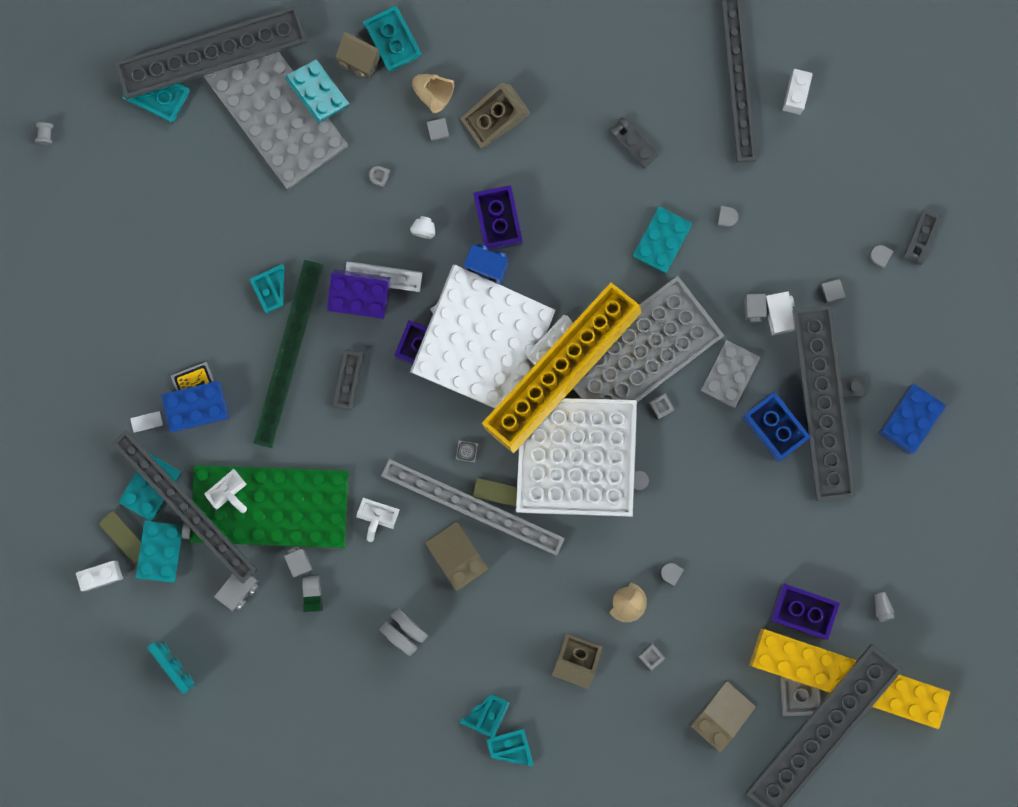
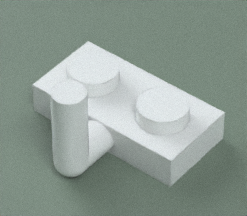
[204,469,247,513]
[357,498,400,542]

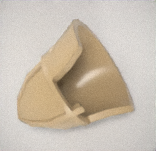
[412,74,455,113]
[610,583,647,622]

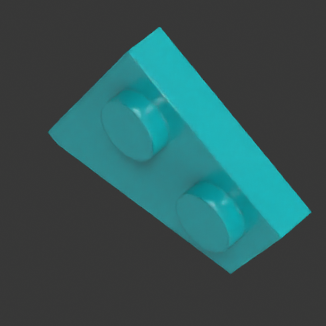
[249,264,285,314]
[459,694,510,739]
[486,728,534,766]

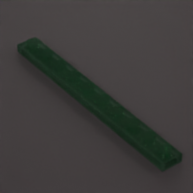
[253,260,324,448]

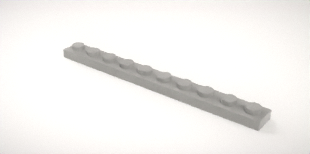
[381,459,565,556]

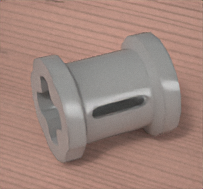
[35,122,53,145]

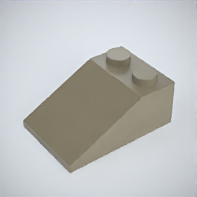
[460,83,531,149]
[425,522,489,591]
[688,681,756,753]

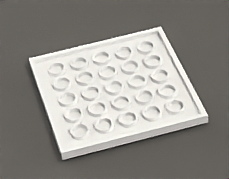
[410,265,555,408]
[516,398,637,517]

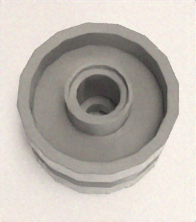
[379,608,429,657]

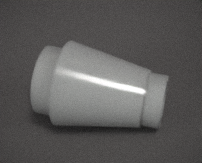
[874,592,895,622]

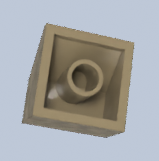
[336,32,381,79]
[552,634,602,689]

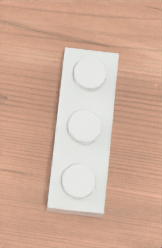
[526,315,573,366]

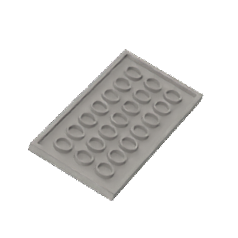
[203,52,349,190]
[573,276,724,402]

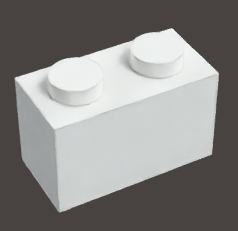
[782,69,813,115]
[766,291,795,336]
[76,561,123,591]

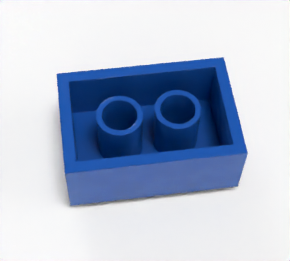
[464,244,509,285]
[161,381,230,432]
[878,384,946,454]
[742,391,811,462]

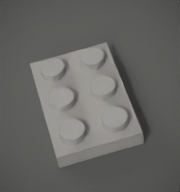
[700,340,760,408]

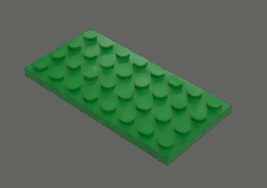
[190,465,348,548]

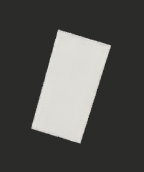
[130,411,163,433]

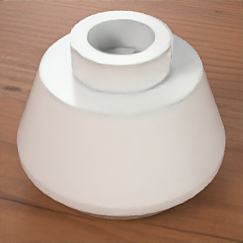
[410,216,435,239]

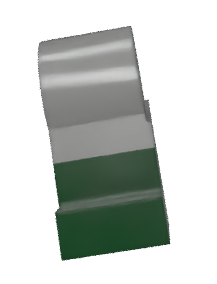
[303,575,323,612]

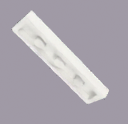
[345,261,423,292]

